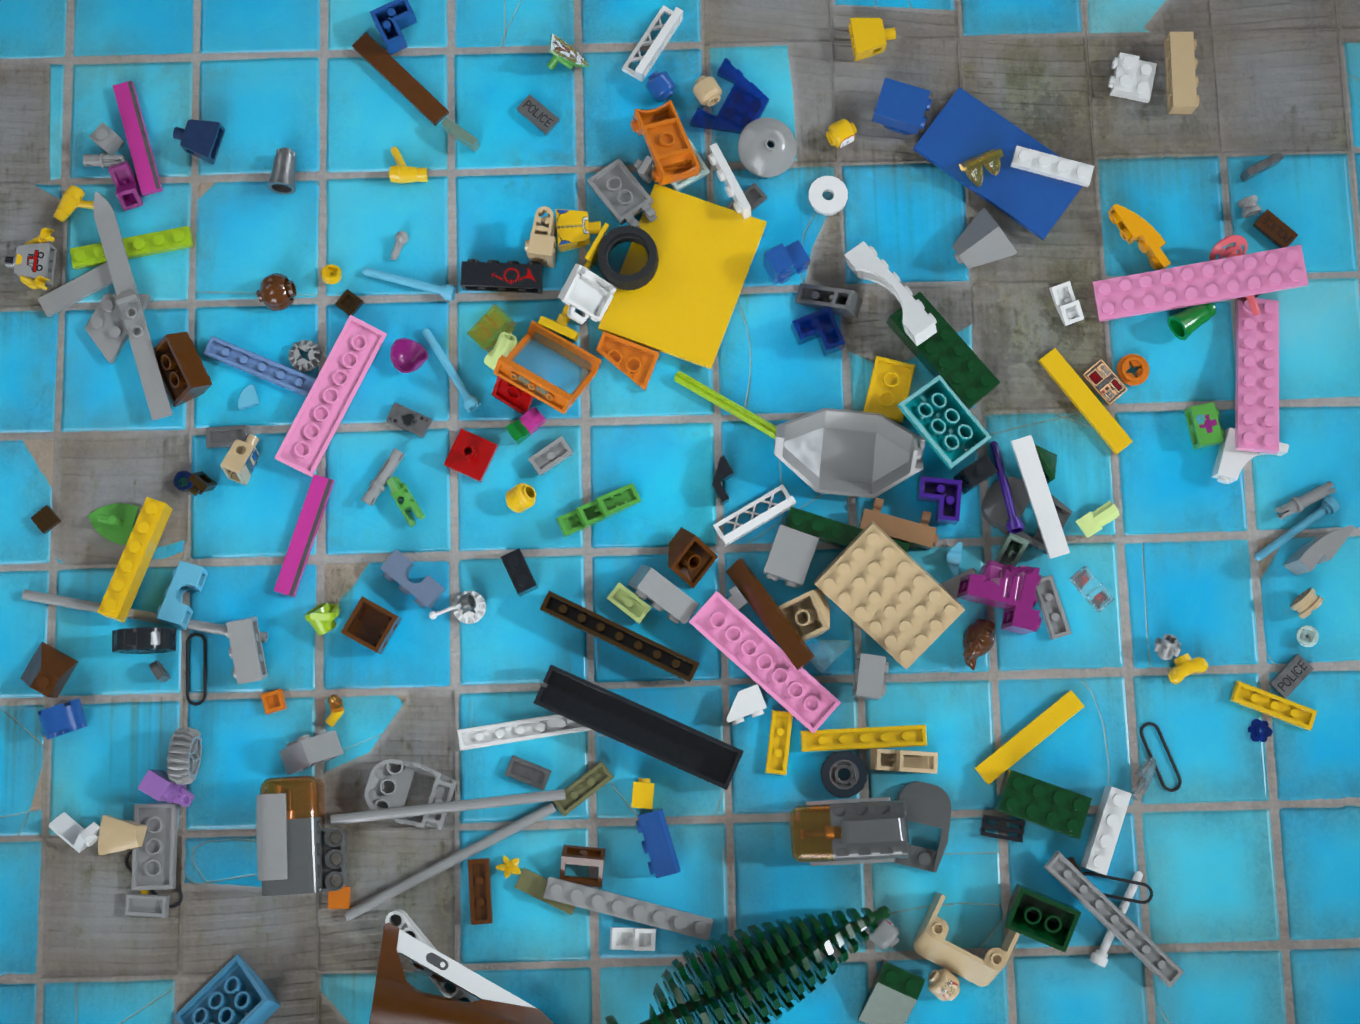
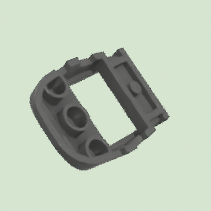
[981,477,1072,555]
[893,781,951,873]

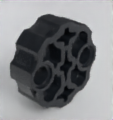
[112,628,176,654]

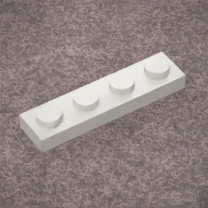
[708,143,751,219]
[1010,146,1094,187]

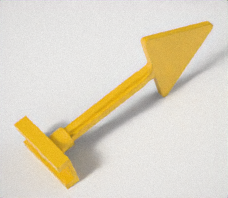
[538,223,609,342]

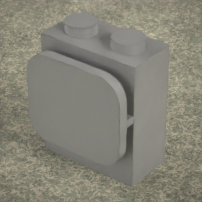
[763,524,819,589]

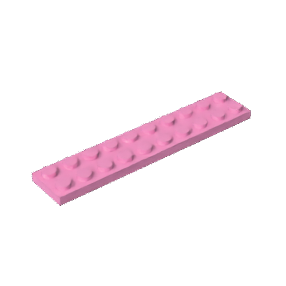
[1093,245,1309,322]

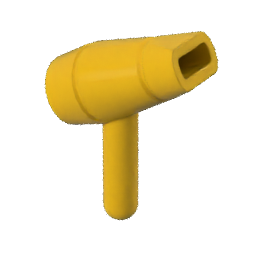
[388,146,428,184]
[53,185,94,223]

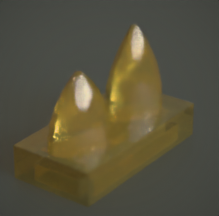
[959,149,1004,187]

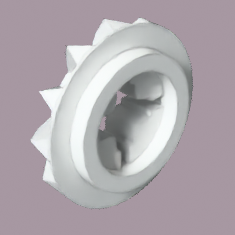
[453,591,486,624]

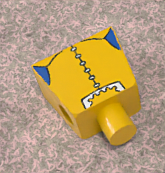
[555,209,601,252]

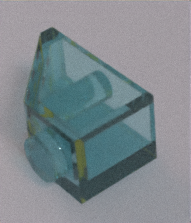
[807,640,852,674]

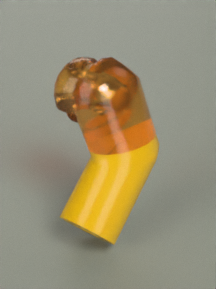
[325,694,344,727]

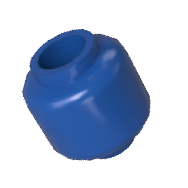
[646,71,675,102]

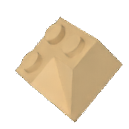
[778,589,830,642]

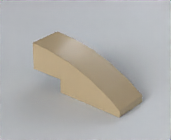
[869,749,938,774]

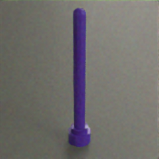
[990,441,1024,534]

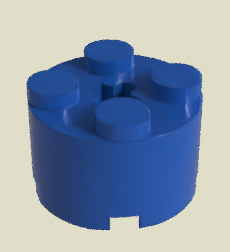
[37,698,87,740]

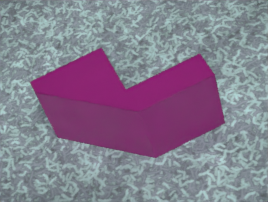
[108,161,143,211]

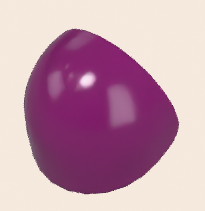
[390,338,428,373]

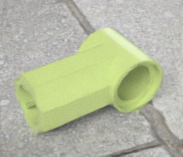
[484,332,518,370]
[1075,501,1120,538]

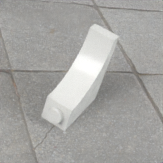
[1211,427,1289,484]

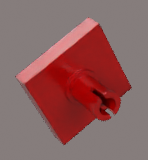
[492,376,534,415]
[443,428,499,482]

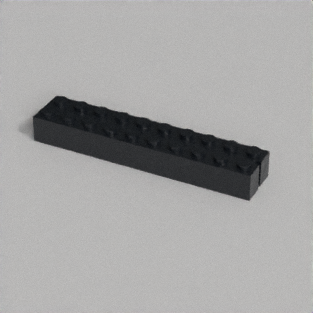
[533,665,744,790]

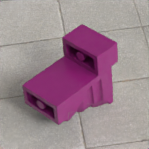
[957,560,1042,635]

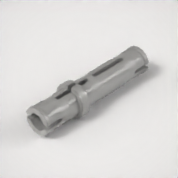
[361,448,405,506]
[1275,481,1336,520]

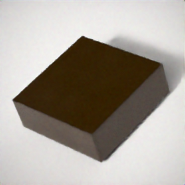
[335,289,364,316]
[31,505,61,534]

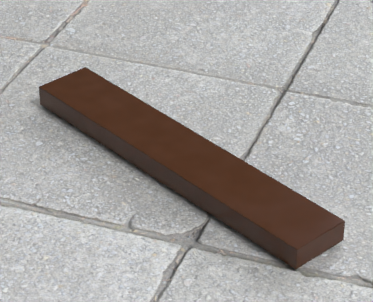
[352,33,449,126]
[726,558,815,670]

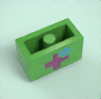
[1184,402,1225,450]

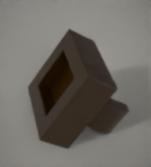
[188,471,217,496]

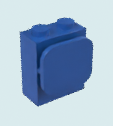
[872,78,932,135]

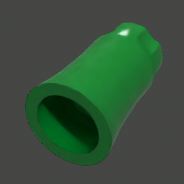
[1168,302,1216,340]

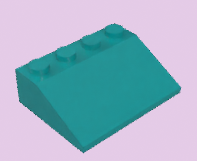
[897,375,992,470]

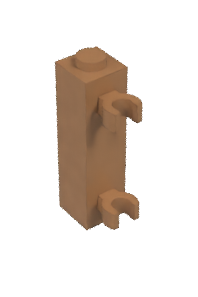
[858,498,939,550]

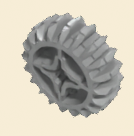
[166,727,202,785]

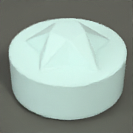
[1296,625,1319,647]

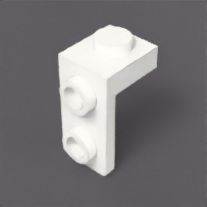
[49,813,100,853]

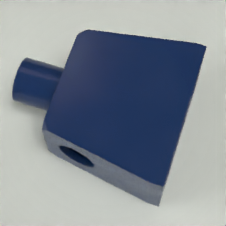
[173,119,225,164]

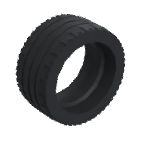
[597,225,659,290]

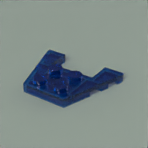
[690,58,769,134]

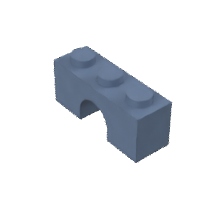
[380,549,446,609]

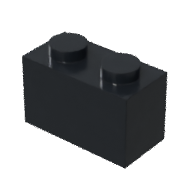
[501,548,538,597]

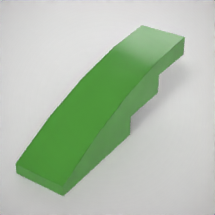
[556,483,642,538]

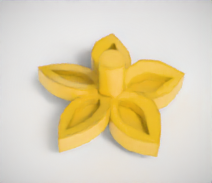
[496,855,521,878]

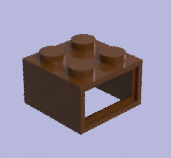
[341,596,402,654]

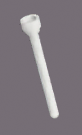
[1089,871,1143,968]

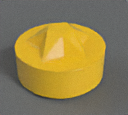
[321,264,342,284]

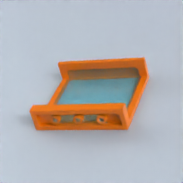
[493,320,602,415]

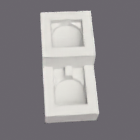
[1049,281,1084,326]
[610,927,656,951]

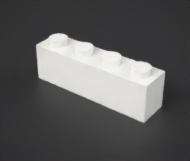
[1080,786,1132,875]

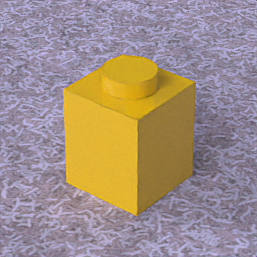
[631,778,655,809]

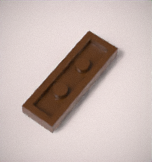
[468,858,493,925]

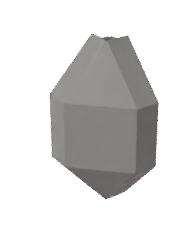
[774,408,926,498]

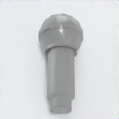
[390,231,409,261]

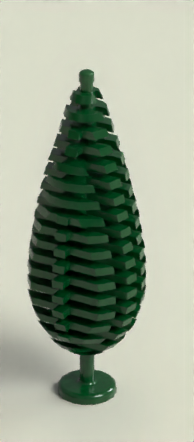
[605,906,891,1024]

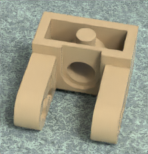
[525,206,558,268]

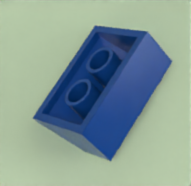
[635,808,681,878]

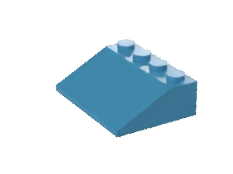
[174,954,281,1024]

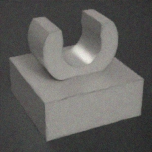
[633,155,655,184]

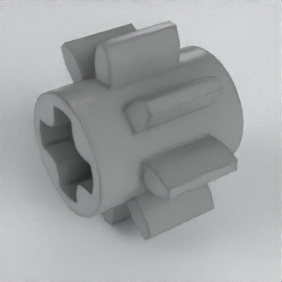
[1154,634,1181,660]

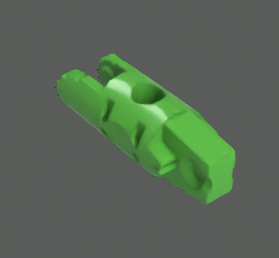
[386,477,425,527]

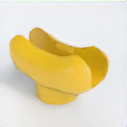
[1168,653,1208,684]

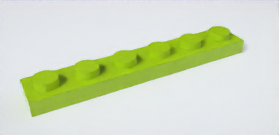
[70,226,194,270]

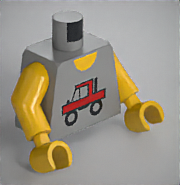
[5,227,57,291]

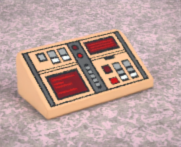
[1083,359,1128,405]

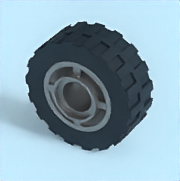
[821,751,867,798]

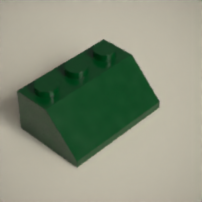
[1004,883,1081,952]

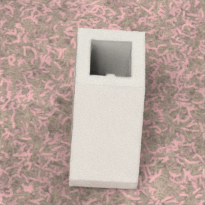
[726,684,767,725]

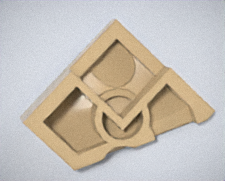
[98,815,148,855]

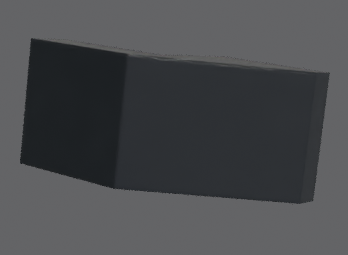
[712,455,734,506]

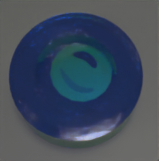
[173,471,193,492]

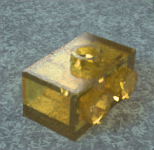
[467,304,516,352]

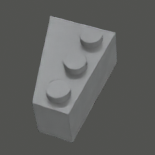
[627,565,700,624]

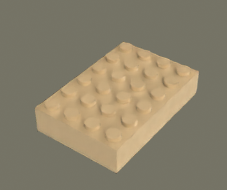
[814,521,965,670]

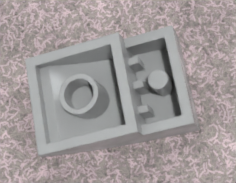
[1283,525,1355,576]

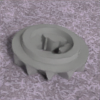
[288,340,321,372]

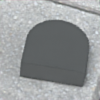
[149,660,171,682]

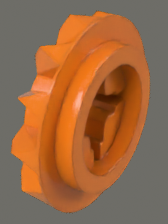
[1116,354,1149,386]

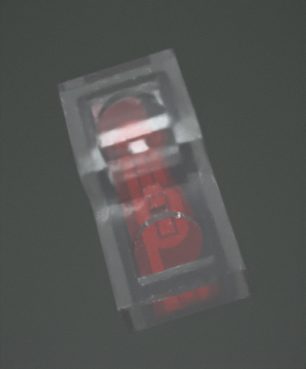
[1069,566,1114,612]
[1129,757,1156,800]

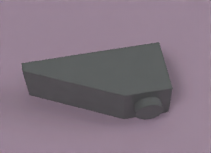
[795,283,863,318]

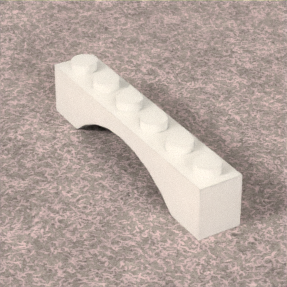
[844,241,937,346]

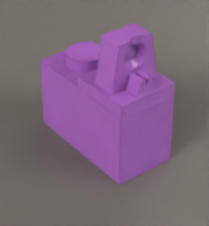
[137,770,195,807]

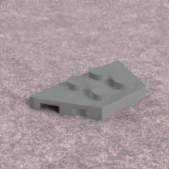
[85,294,152,364]

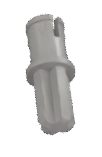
[82,152,124,168]

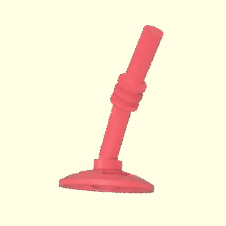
[1209,235,1261,316]

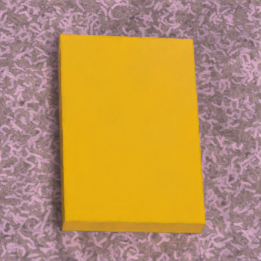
[863,356,916,424]

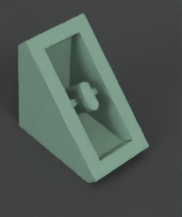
[994,533,1029,566]

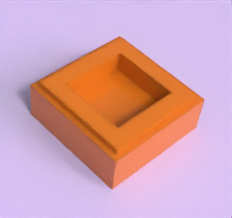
[260,689,287,715]
[328,886,351,909]

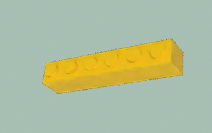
[97,497,173,623]

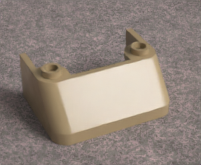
[913,892,1020,987]

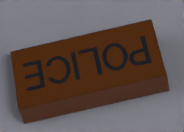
[1253,209,1298,248]

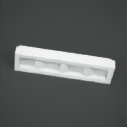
[622,5,683,82]
[713,484,797,547]

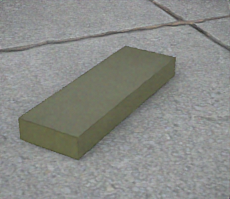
[553,761,614,817]
[514,868,576,915]

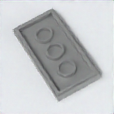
[131,803,178,890]

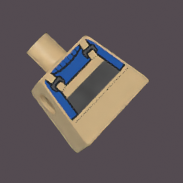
[220,434,260,486]

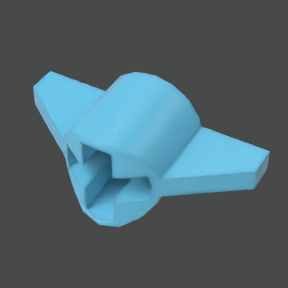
[945,542,963,575]

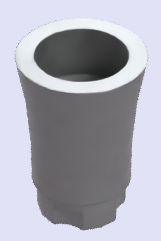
[267,147,296,194]

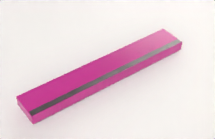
[113,80,163,196]
[274,474,335,597]

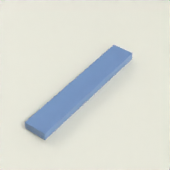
[203,336,316,397]

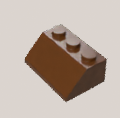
[154,332,212,407]

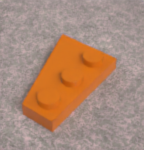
[596,331,660,391]

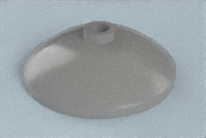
[738,117,796,178]

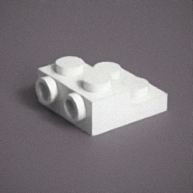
[1108,52,1157,103]

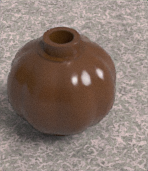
[257,273,297,311]

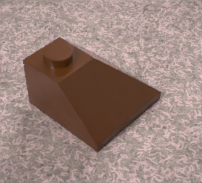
[668,527,718,589]
[20,642,79,698]

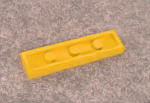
[1230,681,1317,731]

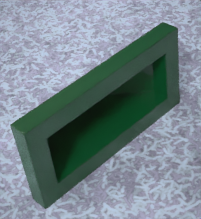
[1034,444,1057,484]

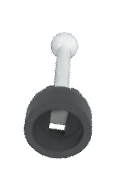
[429,593,476,619]

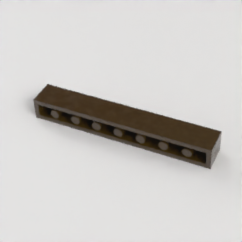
[540,591,700,683]

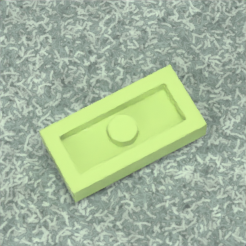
[607,582,652,624]

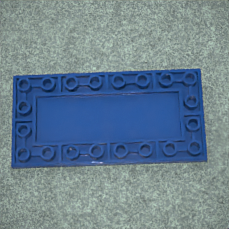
[913,87,1083,241]

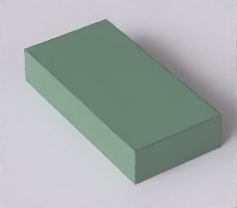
[441,117,480,152]

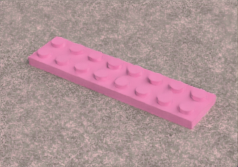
[1235,298,1279,454]
[274,315,387,477]
[689,591,841,734]

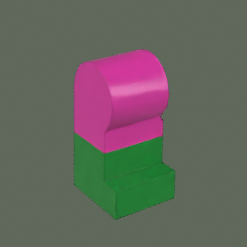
[505,407,546,445]

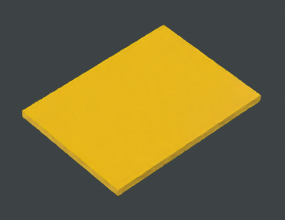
[598,184,767,369]

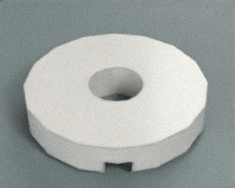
[808,176,848,216]

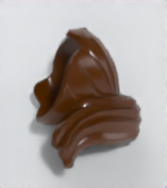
[963,619,996,670]

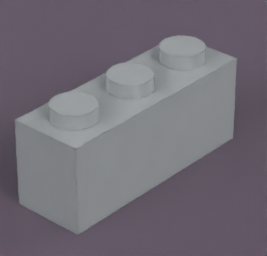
[225,616,268,684]

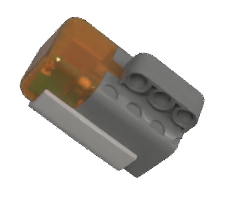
[256,776,348,896]
[789,797,910,866]

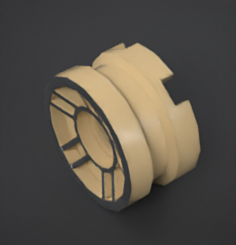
[1290,587,1324,619]

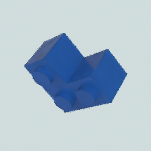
[370,0,417,55]
[763,240,810,285]

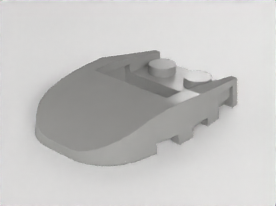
[365,759,457,830]

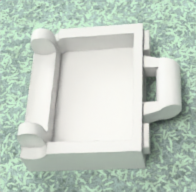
[558,264,617,324]

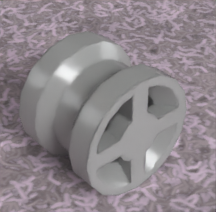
[1237,195,1262,218]

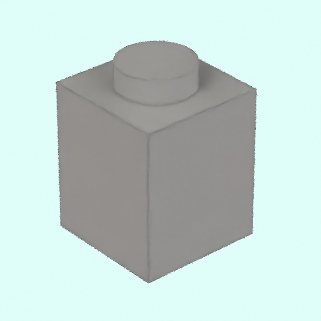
[89,122,125,155]

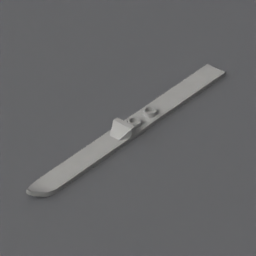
[93,192,173,421]

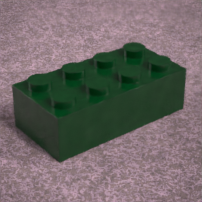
[994,770,1092,839]

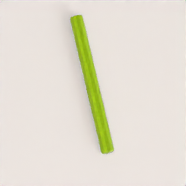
[674,371,776,439]

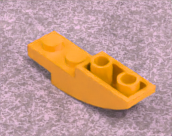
[1108,204,1171,270]

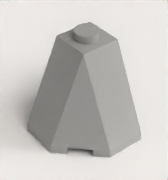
[952,208,1018,269]

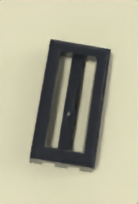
[980,814,1025,843]

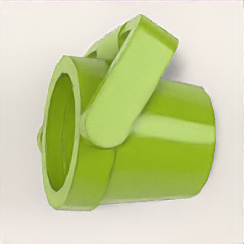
[304,602,341,636]

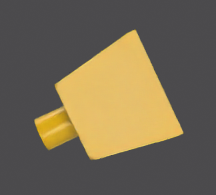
[848,18,896,61]

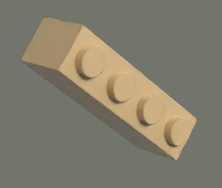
[1164,32,1200,114]

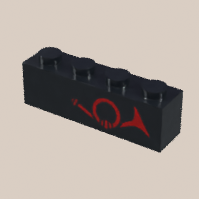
[460,259,544,294]

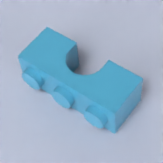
[157,561,208,630]

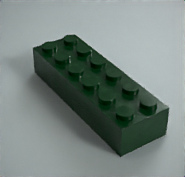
[886,292,1000,410]

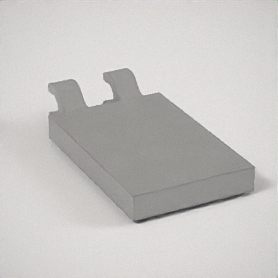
[587,158,657,228]

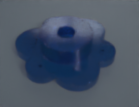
[1248,719,1273,742]

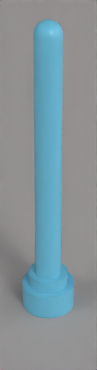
[362,268,457,301]
[423,328,481,412]
[1255,496,1340,561]

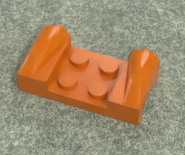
[631,100,700,186]

